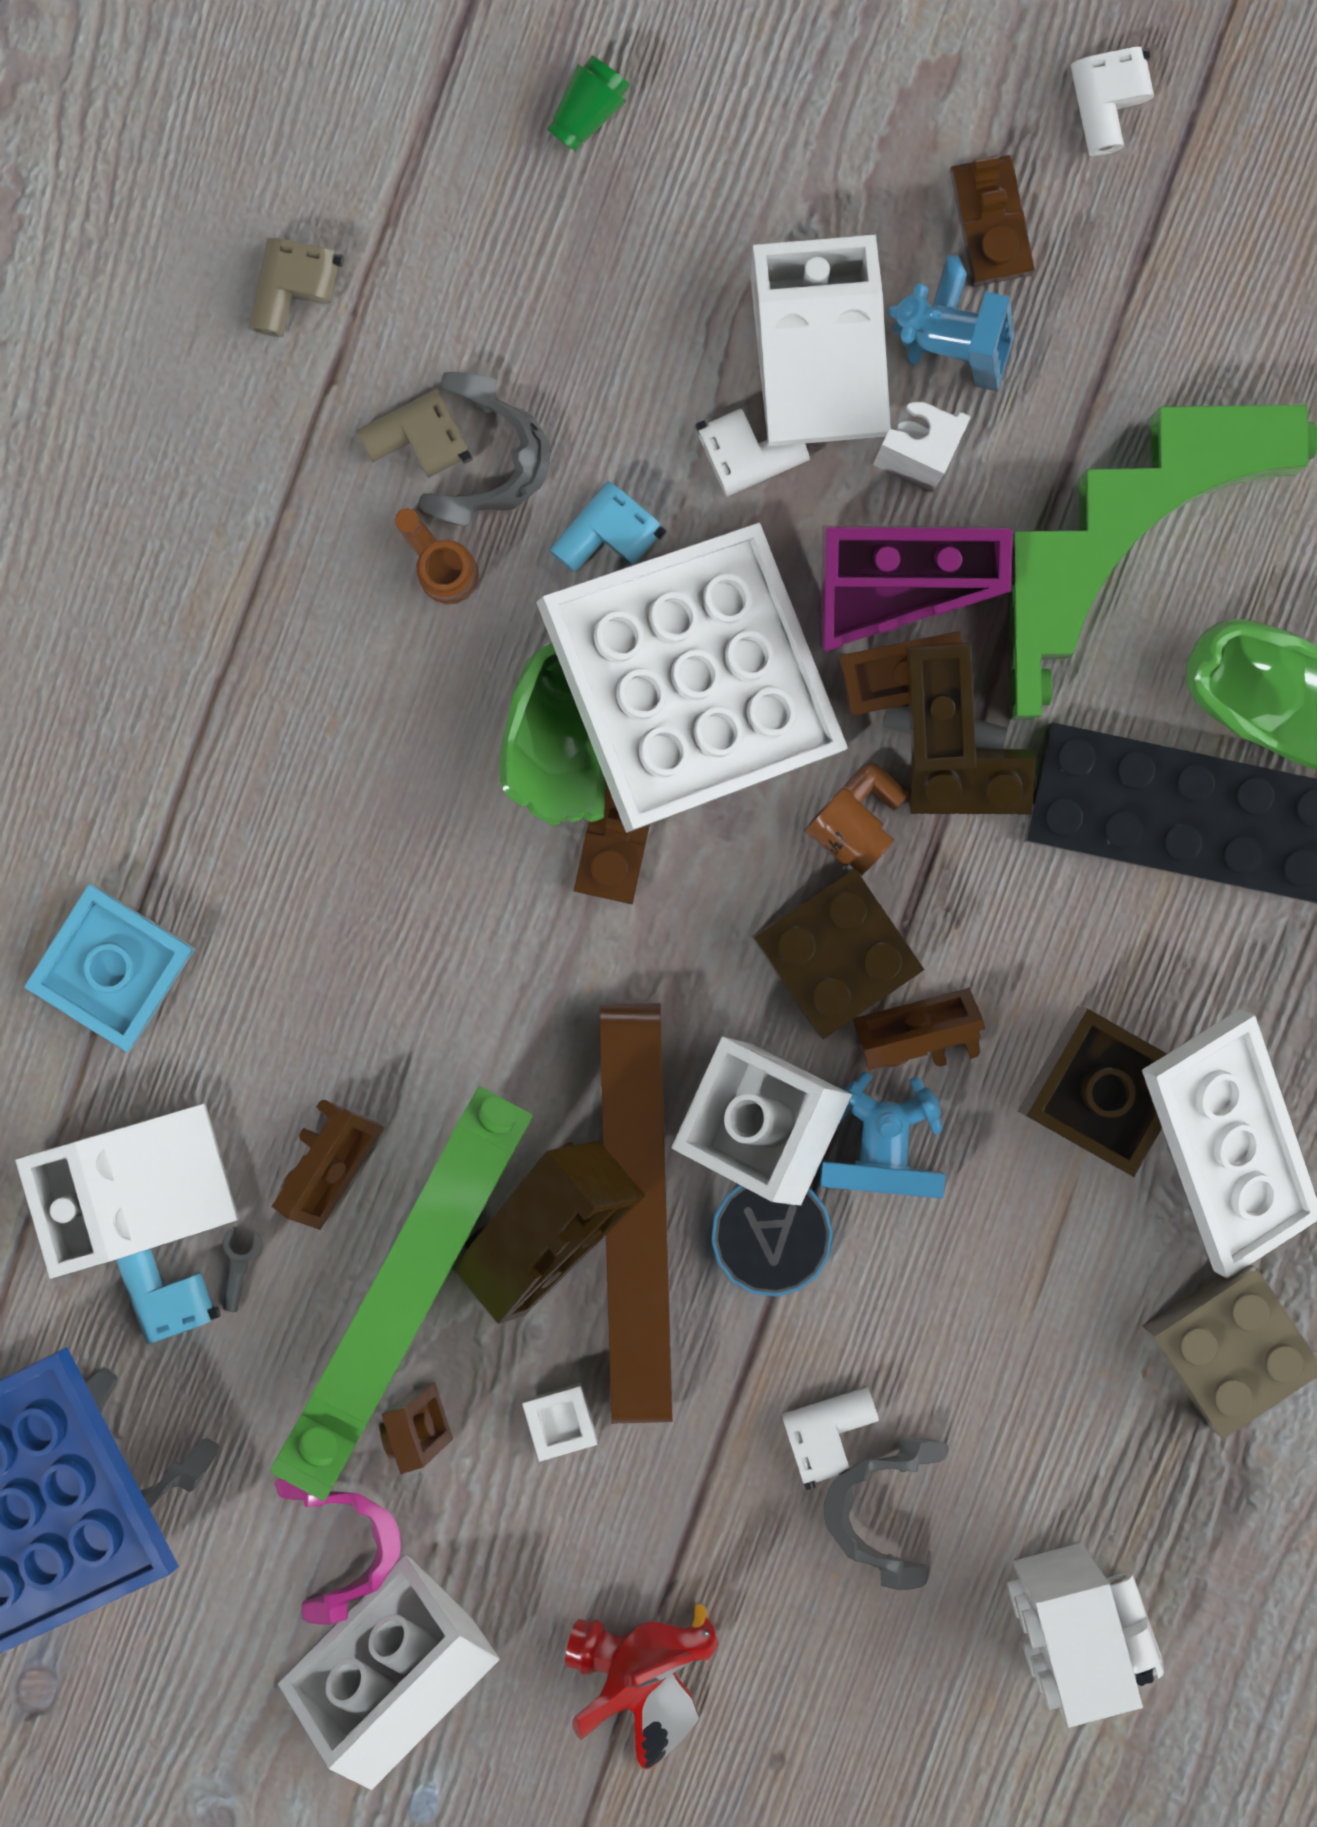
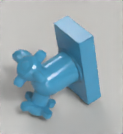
[888,254,1015,392]
[819,1072,946,1199]

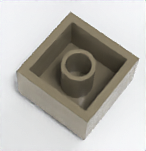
[1142,1265,1317,1439]

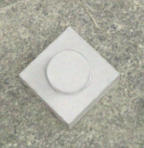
[522,1383,598,1462]

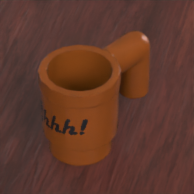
[395,508,479,605]
[804,762,910,876]

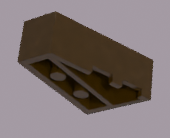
[453,1141,645,1324]

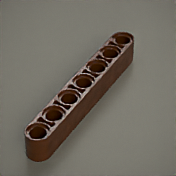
[600,1003,673,1424]

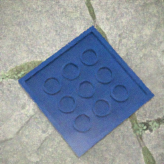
[0,1347,179,1654]

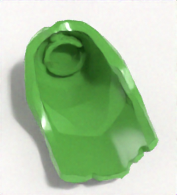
[1185,619,1317,770]
[499,642,607,825]

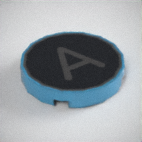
[711,1184,833,1297]

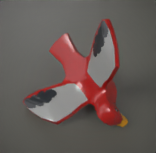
[565,1604,719,1769]

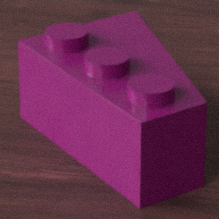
[820,525,1013,652]

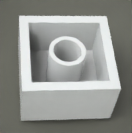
[671,1037,852,1205]

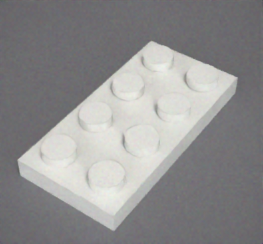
[1142,1009,1317,1279]

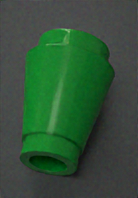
[547,55,630,152]

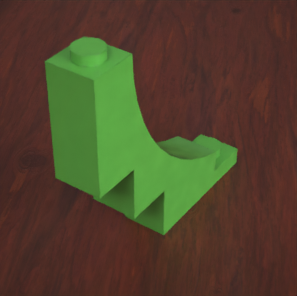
[1008,405,1317,720]
[269,1086,533,1502]

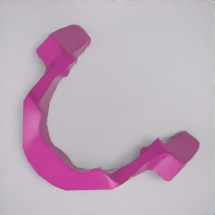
[275,1479,401,1625]

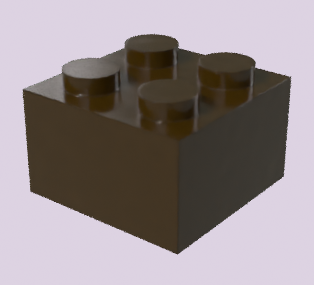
[751,868,925,1039]
[1018,1006,1167,1177]

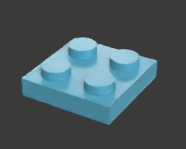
[24,884,195,1052]

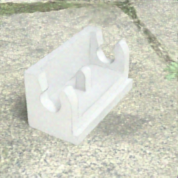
[873,402,971,492]

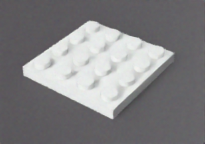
[536,523,848,833]

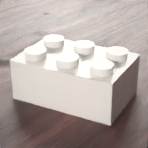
[1007,1543,1143,1728]

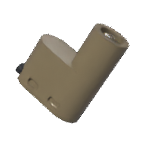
[248,238,344,337]
[356,389,473,478]

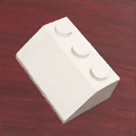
[278,1555,500,1790]

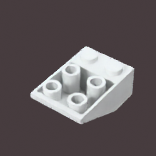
[750,235,891,447]
[15,1103,239,1279]

